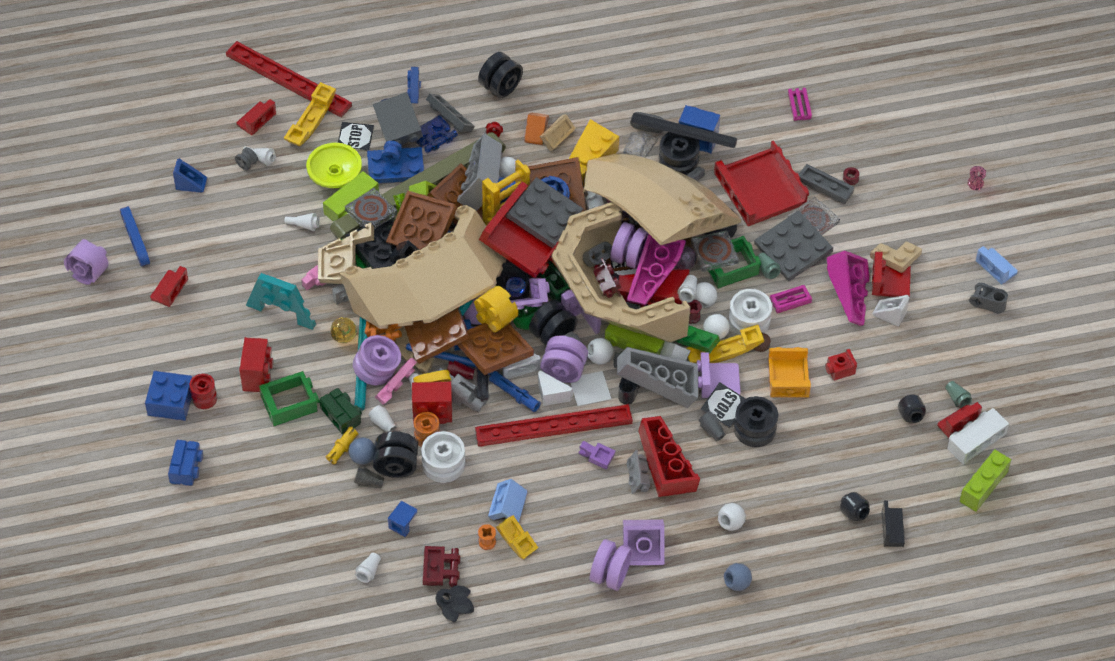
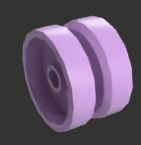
[611,222,648,270]
[353,335,401,386]
[541,336,588,383]
[590,539,633,591]

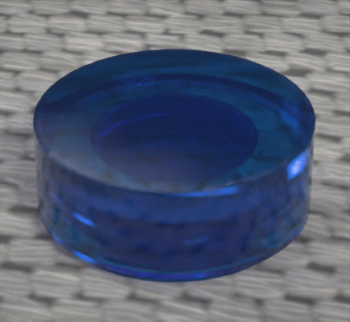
[506,277,525,297]

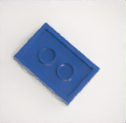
[367,147,424,184]

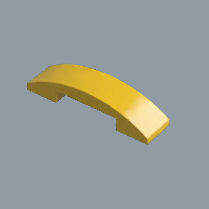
[284,82,336,147]
[686,324,764,364]

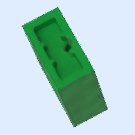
[702,236,761,289]
[259,371,319,427]

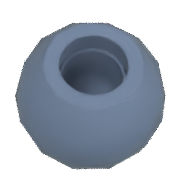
[349,437,375,465]
[724,563,752,591]

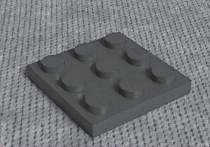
[506,177,583,248]
[754,210,833,282]

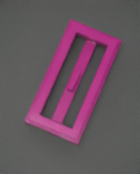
[788,88,812,121]
[769,285,812,314]

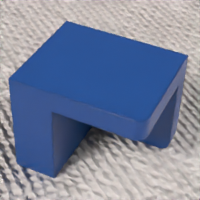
[388,501,417,537]

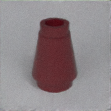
[447,360,475,380]

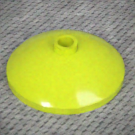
[306,143,362,188]

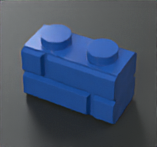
[168,440,203,486]

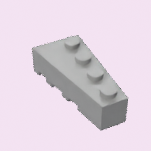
[457,133,502,211]
[617,347,698,408]

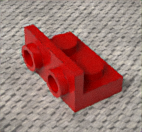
[937,402,982,438]

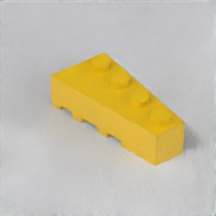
[569,119,620,186]

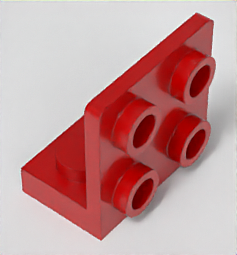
[871,251,911,297]

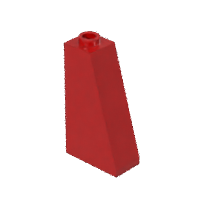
[618,269,690,305]

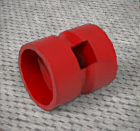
[189,373,217,410]

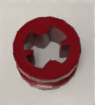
[843,167,860,185]

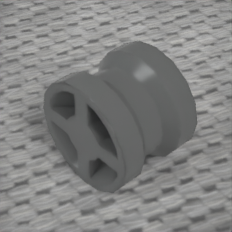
[235,147,258,170]

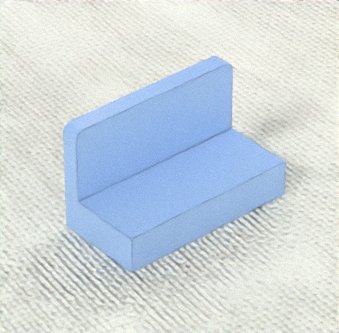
[976,246,1018,285]
[488,479,527,523]

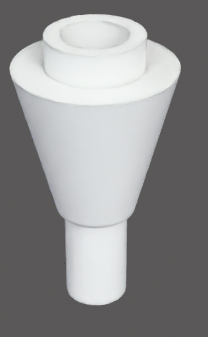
[243,146,276,166]
[285,213,320,231]

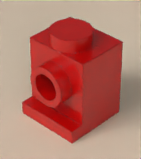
[825,349,857,381]

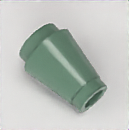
[758,253,781,279]
[945,381,972,408]

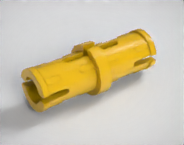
[325,427,359,464]

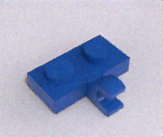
[407,67,421,104]

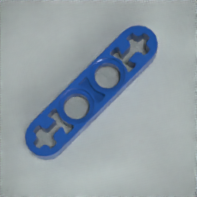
[120,206,150,267]

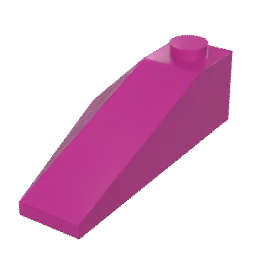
[627,233,686,306]
[827,250,870,326]

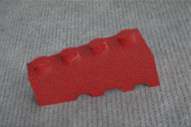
[638,416,700,497]

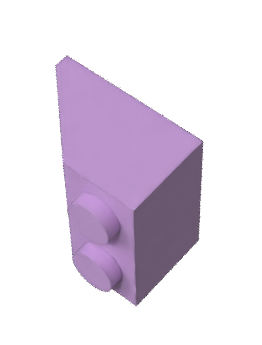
[623,519,664,565]

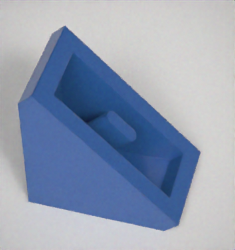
[173,158,207,193]

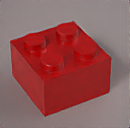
[239,337,274,392]
[412,381,452,424]

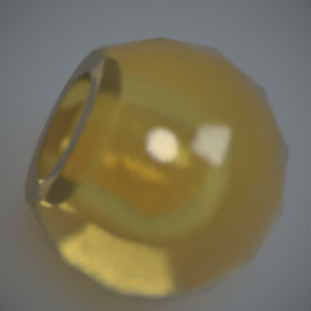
[330,317,357,344]

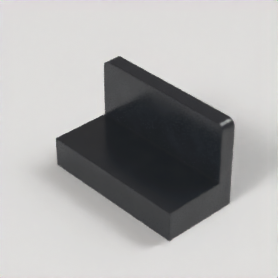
[881,500,905,547]

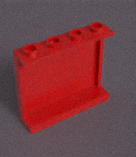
[714,140,809,227]
[479,181,558,279]

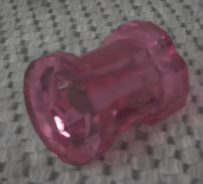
[967,166,986,190]

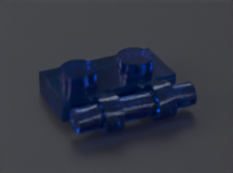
[416,115,458,153]

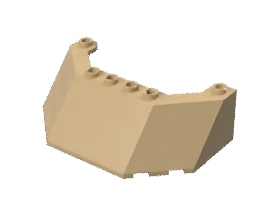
[552,202,690,342]
[340,205,507,329]

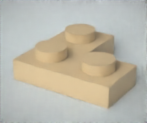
[870,241,922,273]

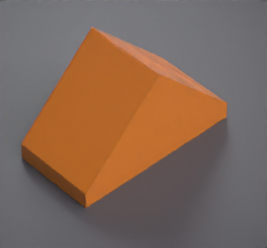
[525,112,549,145]

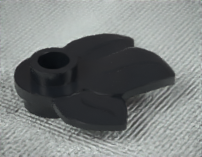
[435,585,474,622]

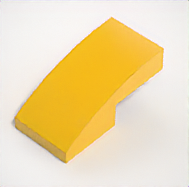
[496,515,538,560]

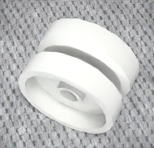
[729,289,772,335]
[421,431,465,483]

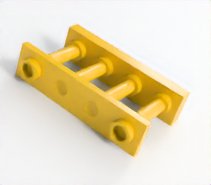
[482,160,530,226]

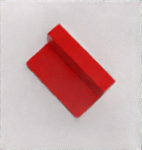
[236,99,276,135]
[150,266,188,307]

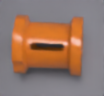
[478,524,496,550]

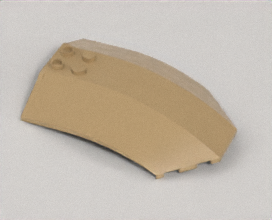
[583,154,742,245]

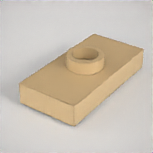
[540,114,576,151]

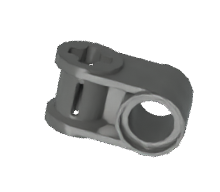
[969,282,1008,314]

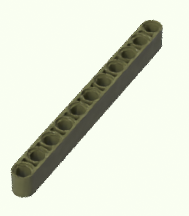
[330,133,506,239]

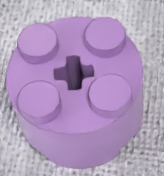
[64,239,109,285]

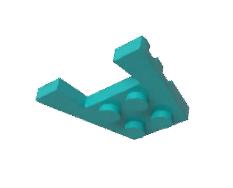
[246,273,316,330]

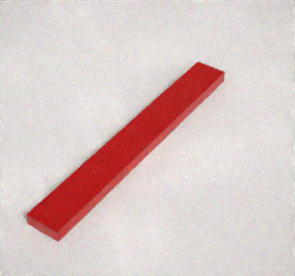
[226,41,352,118]
[475,404,633,447]

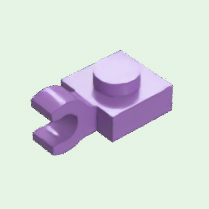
[579,441,616,470]

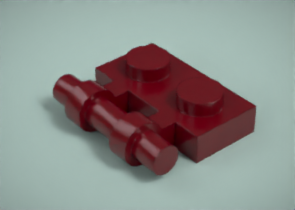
[422,546,461,587]

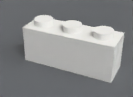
[947,408,1009,465]

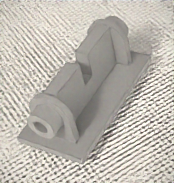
[627,450,650,494]

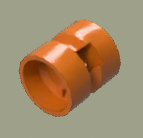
[413,412,440,447]

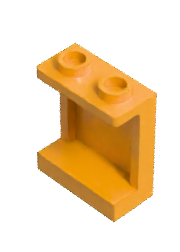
[768,347,811,397]

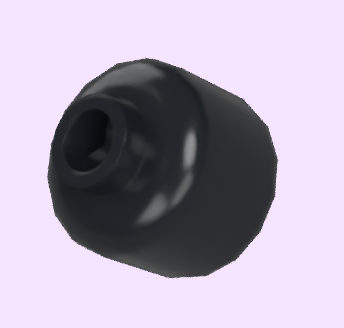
[898,394,926,423]
[840,492,870,522]

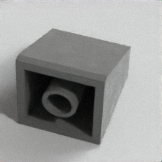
[373,92,423,146]

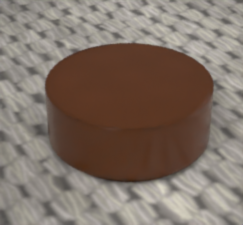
[754,332,771,352]

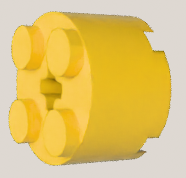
[474,286,518,333]

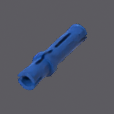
[489,371,541,412]

